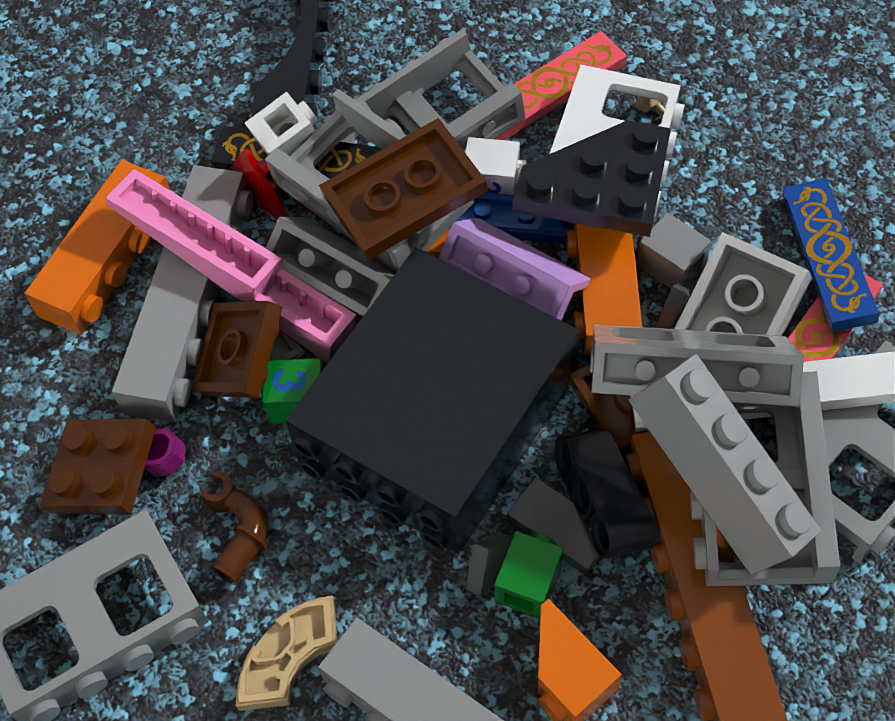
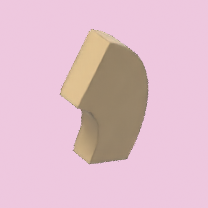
[236,595,337,711]

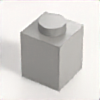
[637,212,712,289]

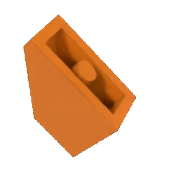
[537,598,622,721]

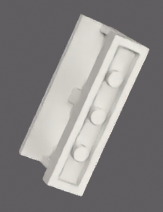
[550,65,685,218]

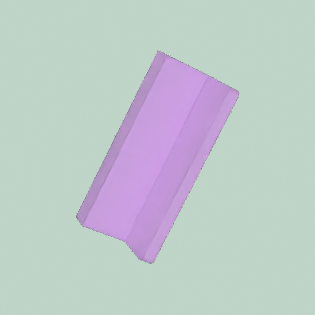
[439,218,591,320]

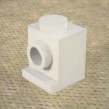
[245,92,319,156]

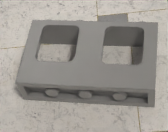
[323,29,526,152]
[265,89,474,272]
[590,324,804,407]
[822,341,895,564]
[690,371,840,586]
[0,509,209,721]

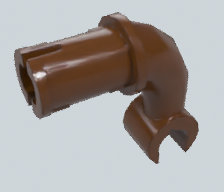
[200,472,269,586]

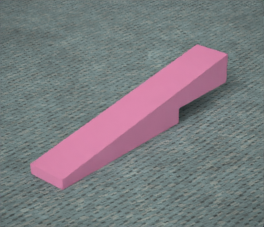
[105,169,357,364]

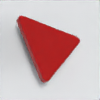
[229,148,289,220]

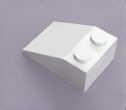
[674,232,812,336]

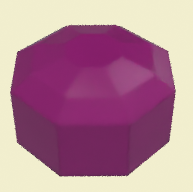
[145,427,186,477]

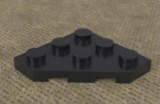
[512,120,671,237]

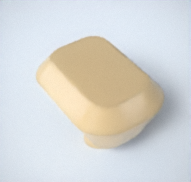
[636,97,665,115]

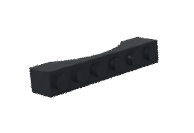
[251,0,335,128]

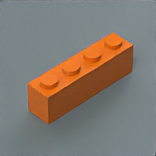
[24,159,171,336]
[566,223,642,355]

